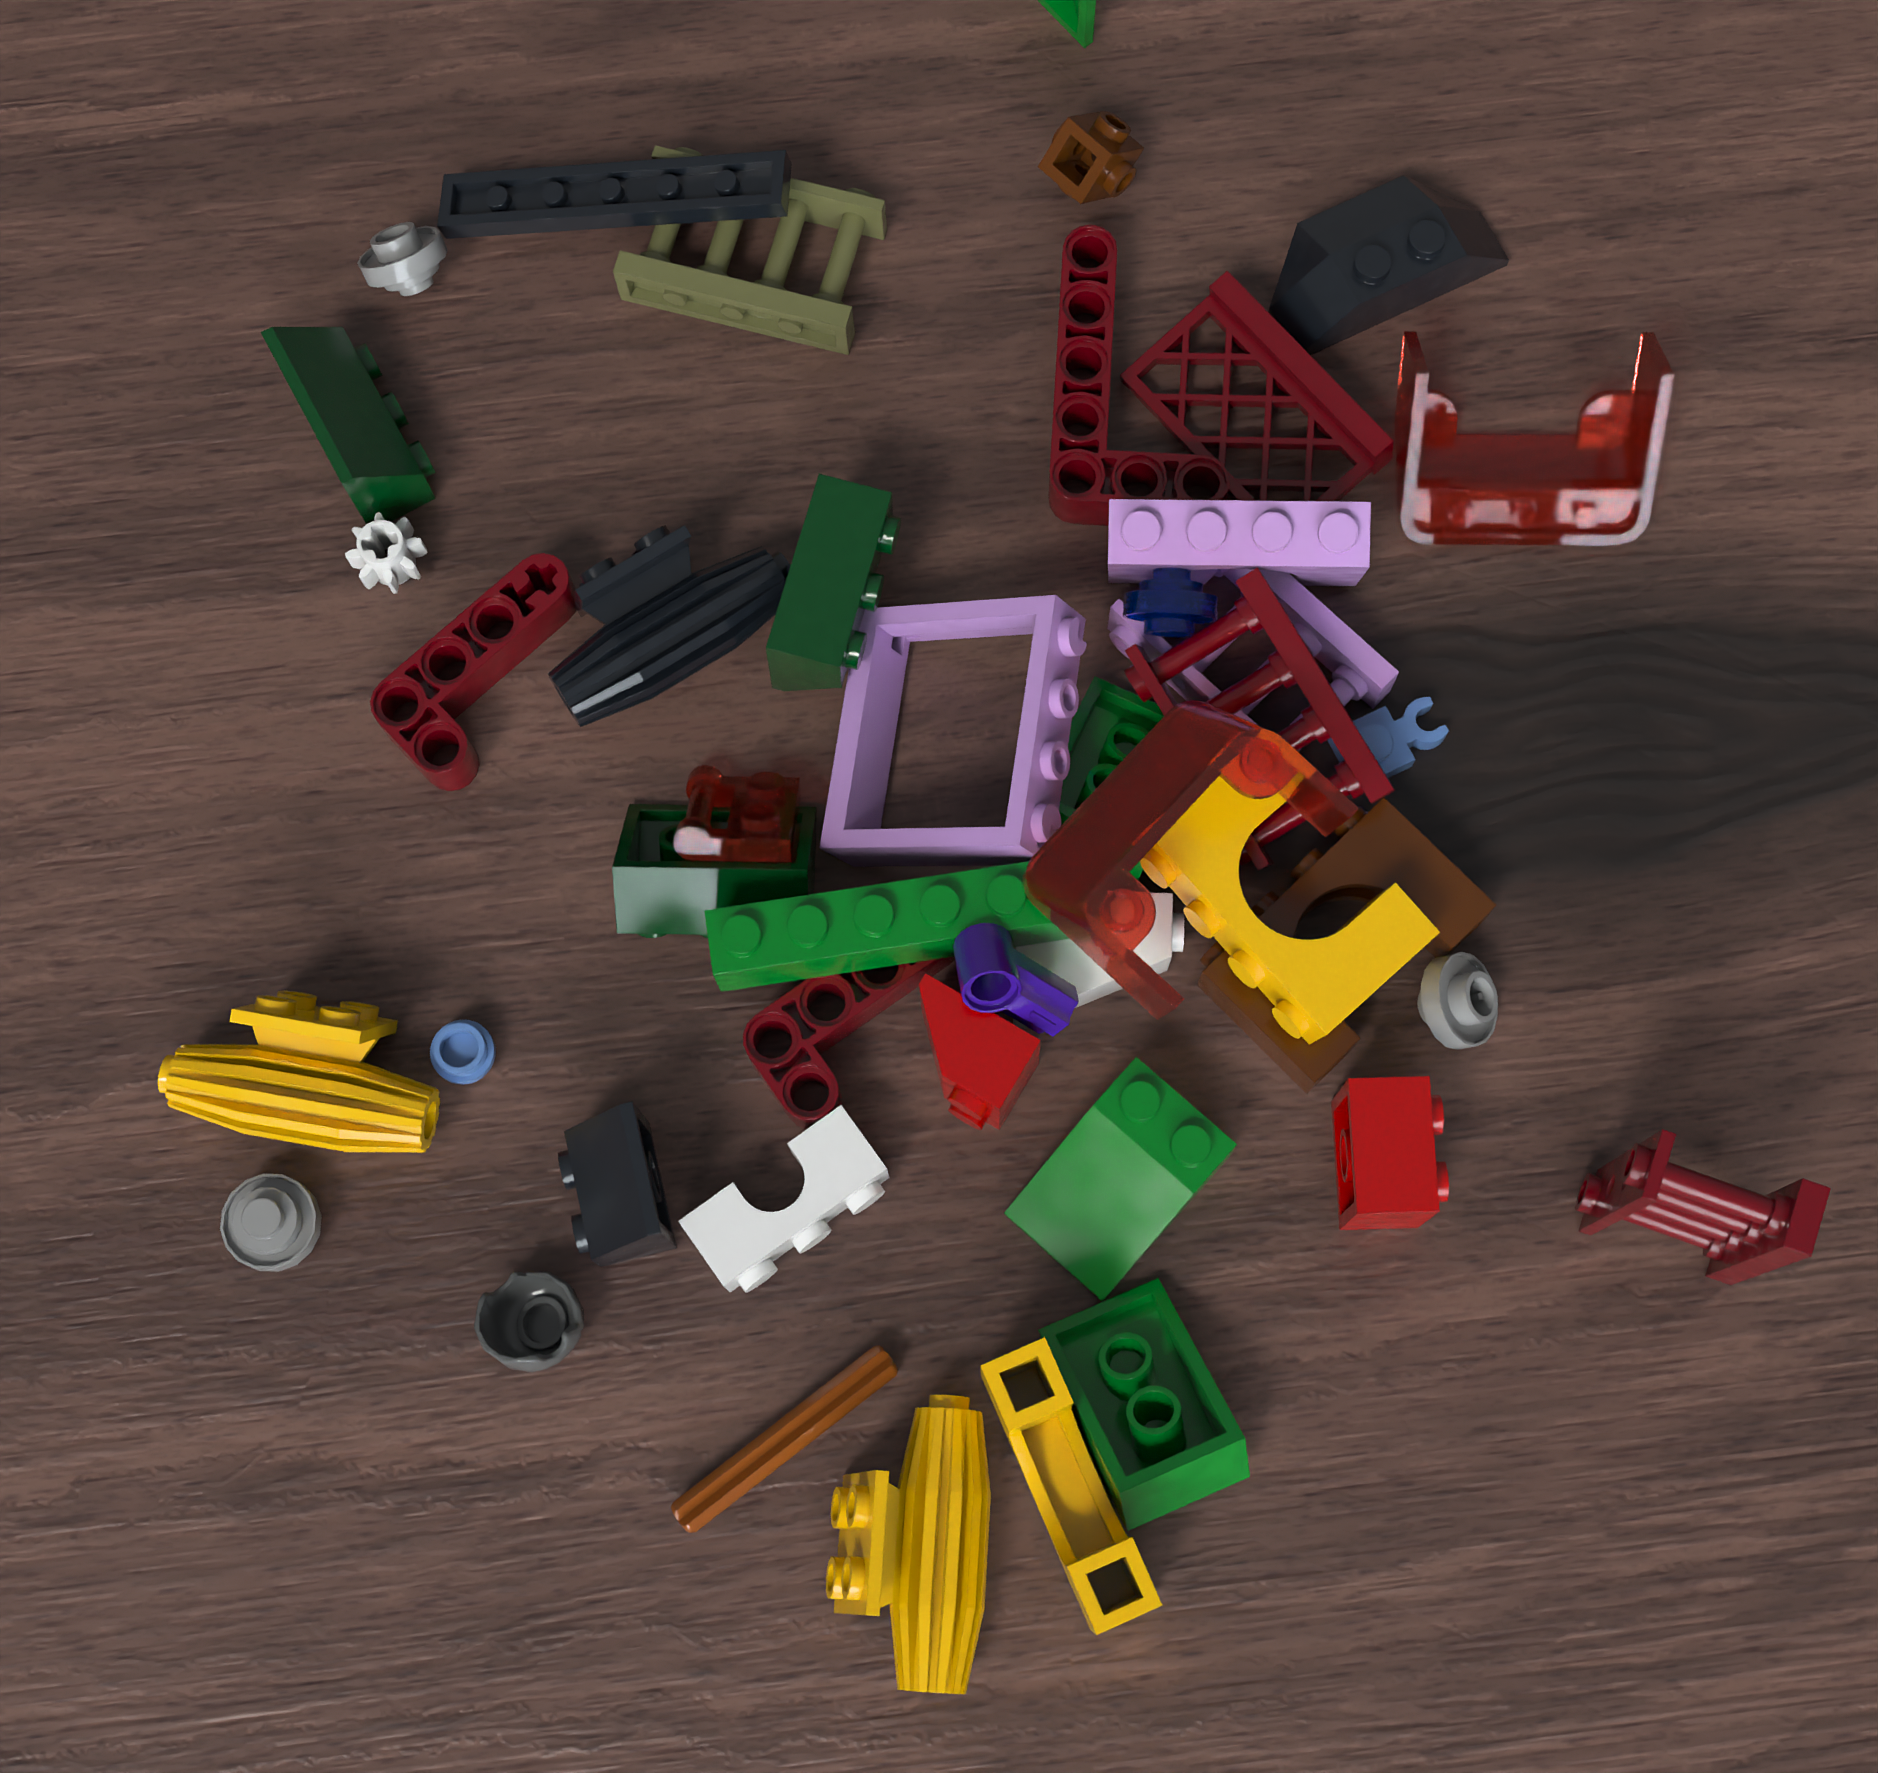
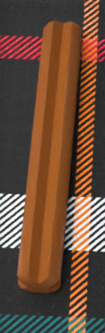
[671,1345,898,1533]

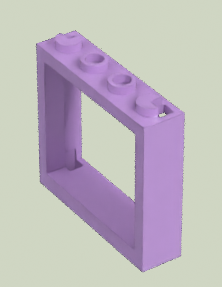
[820,595,1087,867]

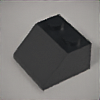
[558,1102,677,1267]

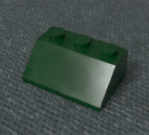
[261,327,436,524]
[766,473,901,691]
[612,804,817,938]

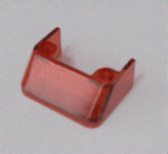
[1395,331,1674,546]
[1023,700,1359,1020]

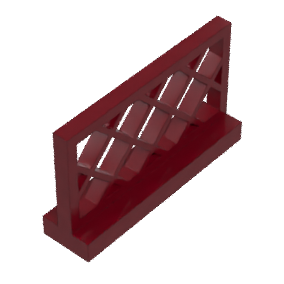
[1120,271,1394,501]

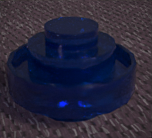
[1123,568,1218,637]

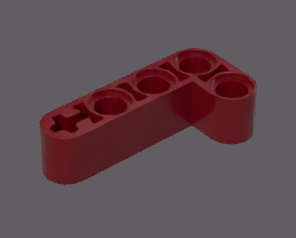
[370,553,576,791]
[743,956,955,1129]

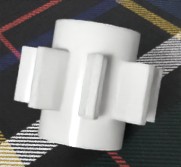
[345,512,428,594]

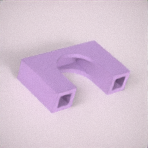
[1108,499,1371,586]

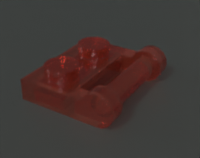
[673,765,801,862]

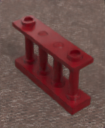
[1124,567,1396,871]
[1575,1129,1831,1285]

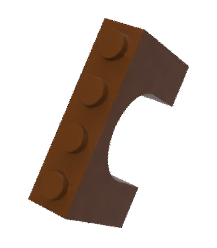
[1197,798,1496,1094]

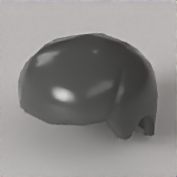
[474,1271,584,1372]

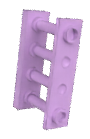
[1107,569,1399,776]

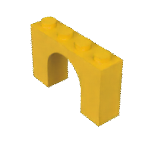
[1135,734,1440,1044]
[980,1337,1162,1635]

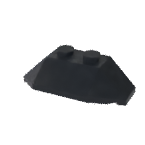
[1268,175,1509,355]

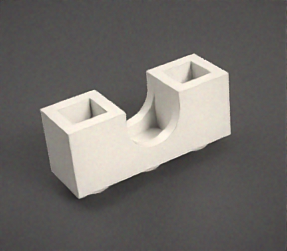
[678,1105,890,1293]

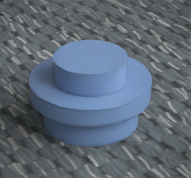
[430,1020,496,1085]

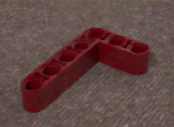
[1048,225,1230,526]

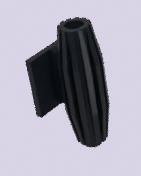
[548,525,790,727]

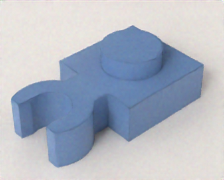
[1327,697,1449,778]

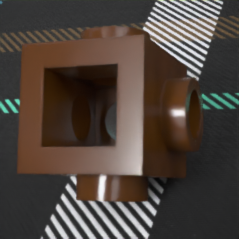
[1038,111,1144,204]

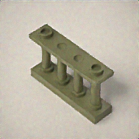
[613,145,887,355]

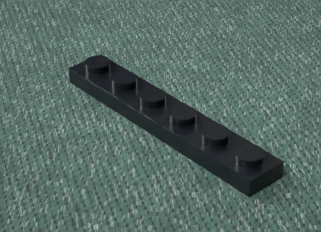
[437,150,792,239]

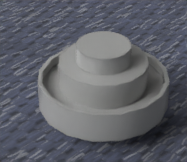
[357,222,448,296]
[1417,952,1498,1050]
[220,1174,322,1272]

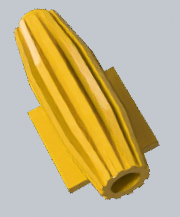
[158,991,440,1153]
[826,1395,991,1694]

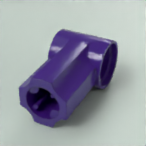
[953,923,1079,1037]

